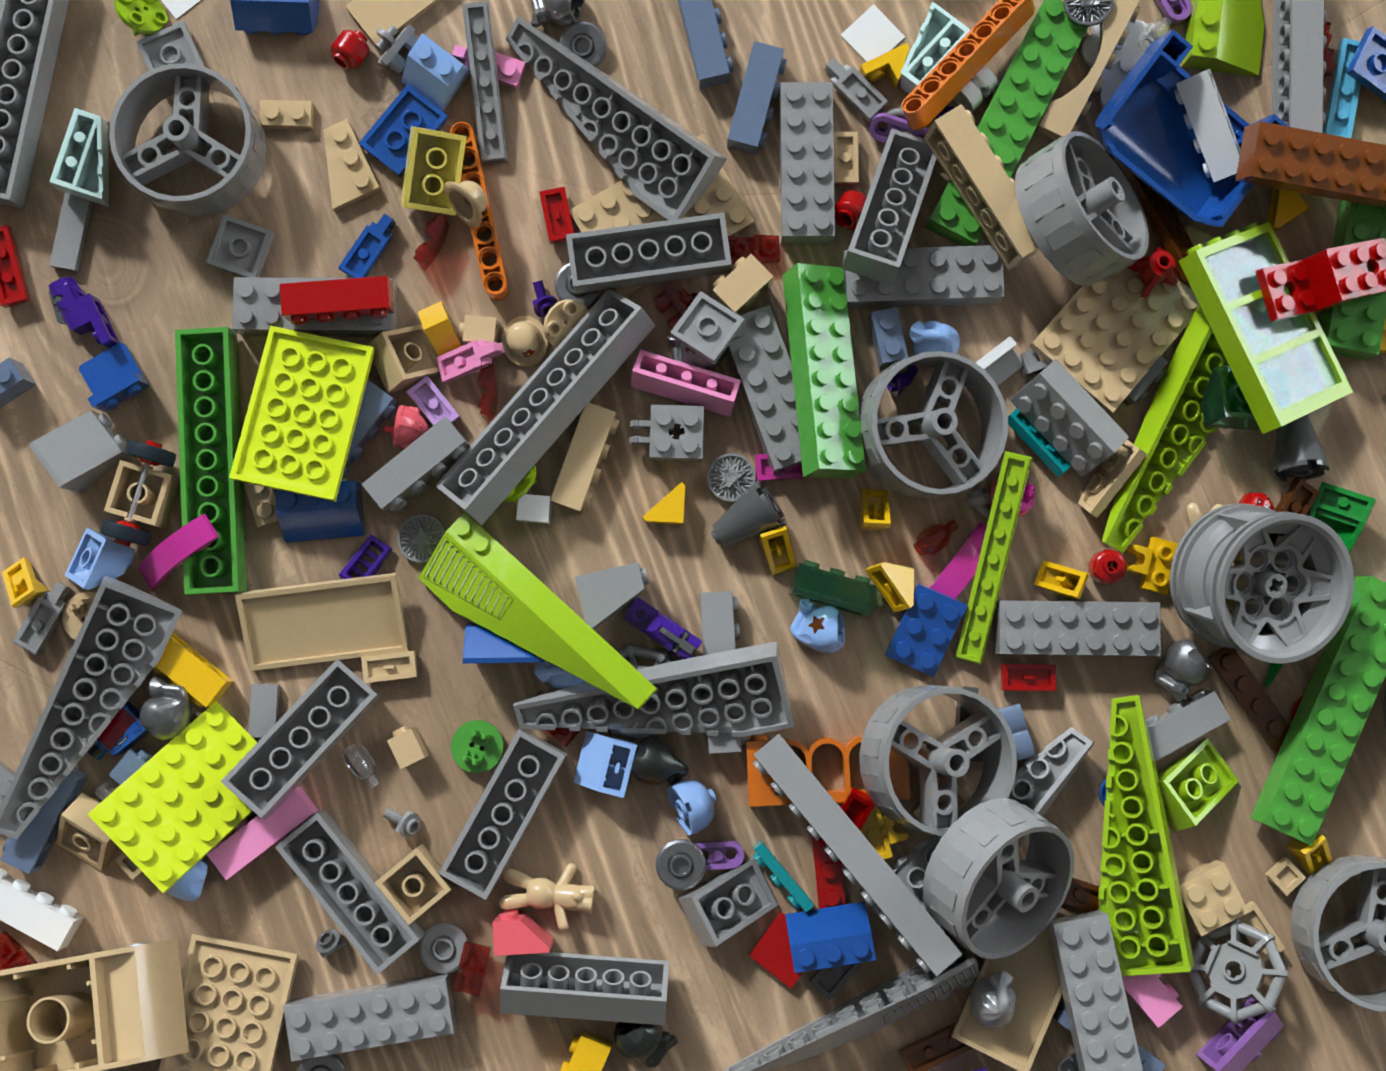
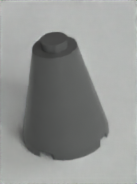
[1273,414,1330,482]
[711,480,787,547]

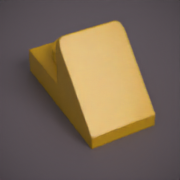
[859,43,910,89]
[2,557,49,608]

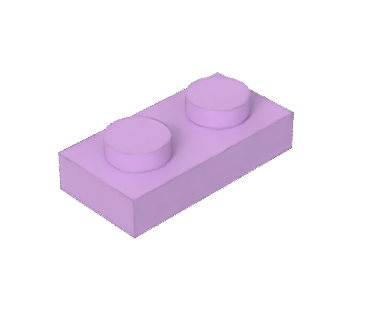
[406,376,461,425]

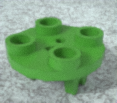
[451,720,504,773]

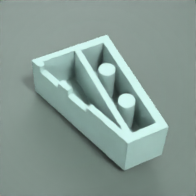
[900,1,970,94]
[49,108,109,207]

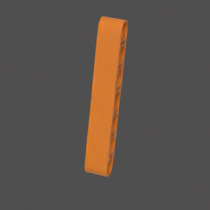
[901,0,1035,130]
[450,122,509,301]

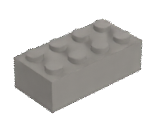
[1010,359,1129,477]
[361,416,471,514]

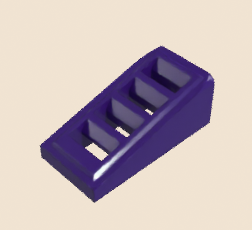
[339,534,393,580]

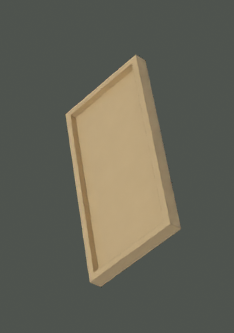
[235,573,409,671]
[951,908,1075,1071]

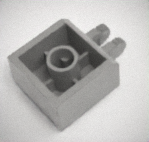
[629,405,704,463]

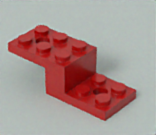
[1255,238,1386,322]

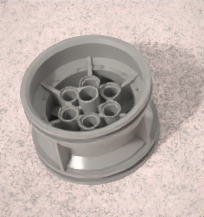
[1170,503,1354,664]

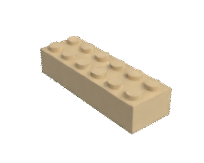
[924,104,1040,270]

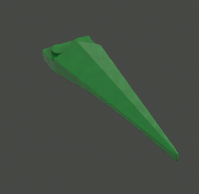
[1265,482,1376,688]

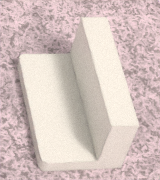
[976,336,1023,386]

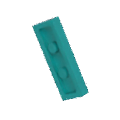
[1008,408,1071,477]
[753,840,814,912]

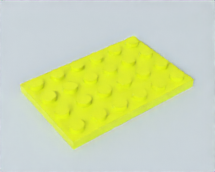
[229,326,375,502]
[87,701,257,894]

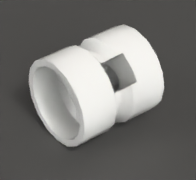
[953,66,999,113]

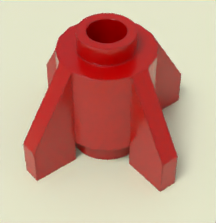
[1127,247,1179,298]

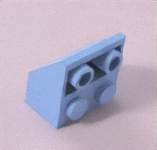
[573,730,638,798]

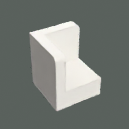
[516,494,552,525]

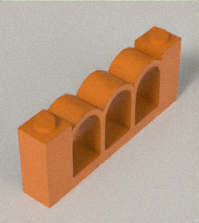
[745,734,911,807]

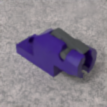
[48,277,120,348]
[623,597,703,660]

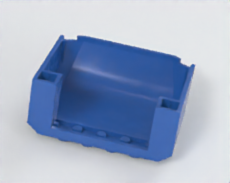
[1095,29,1289,227]

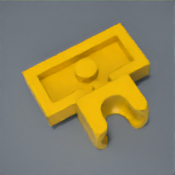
[1126,537,1179,595]
[860,806,909,859]

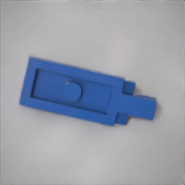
[338,213,396,278]

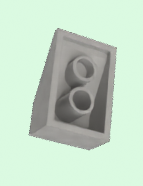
[678,857,778,947]

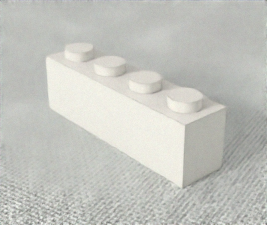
[1174,69,1241,182]
[0,868,84,951]

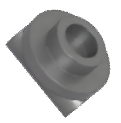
[316,929,348,958]

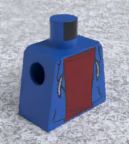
[87,701,150,760]

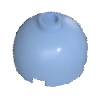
[668,780,717,835]

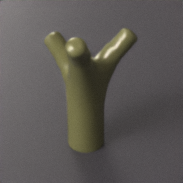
[865,584,891,618]

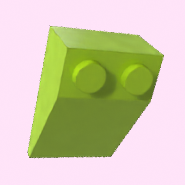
[1157,738,1239,832]

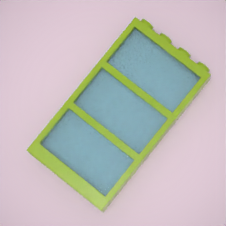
[1179,222,1353,434]

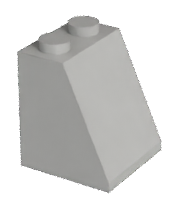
[28,410,131,493]
[575,562,649,630]

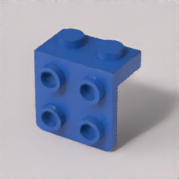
[79,343,150,412]

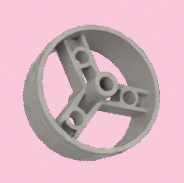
[109,63,266,217]
[1015,131,1149,286]
[859,351,1008,499]
[859,685,1017,836]
[923,798,1074,959]
[1290,855,1386,1012]

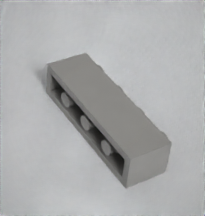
[1146,689,1231,762]

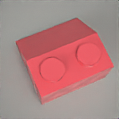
[492,908,554,956]

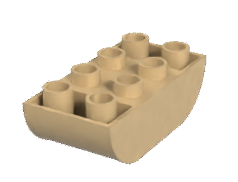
[0,939,189,1071]

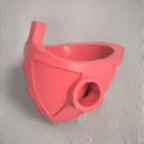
[383,405,429,450]

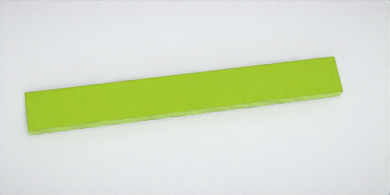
[955,451,1033,665]

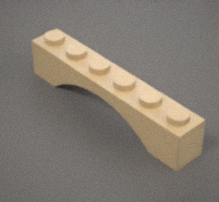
[1037,0,1142,141]

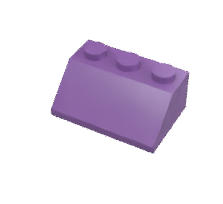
[1196,997,1285,1071]

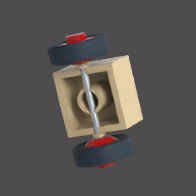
[100,440,180,546]

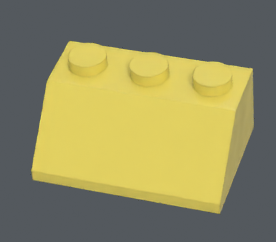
[401,126,467,216]

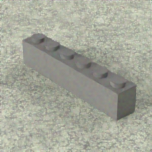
[700,591,746,754]

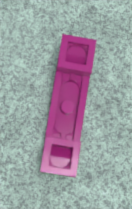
[138,514,219,591]
[929,522,987,599]

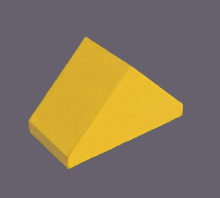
[1266,188,1309,232]
[418,301,462,356]
[642,482,685,525]
[859,489,891,531]
[759,526,797,575]
[1034,560,1090,600]
[865,562,914,613]
[1286,833,1333,876]

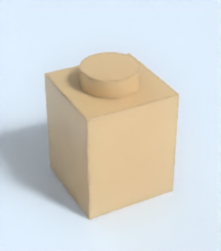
[459,315,499,345]
[387,725,429,769]

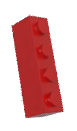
[280,276,394,324]

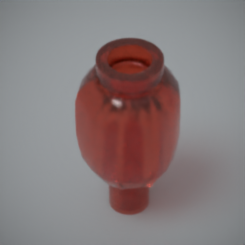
[913,520,958,557]

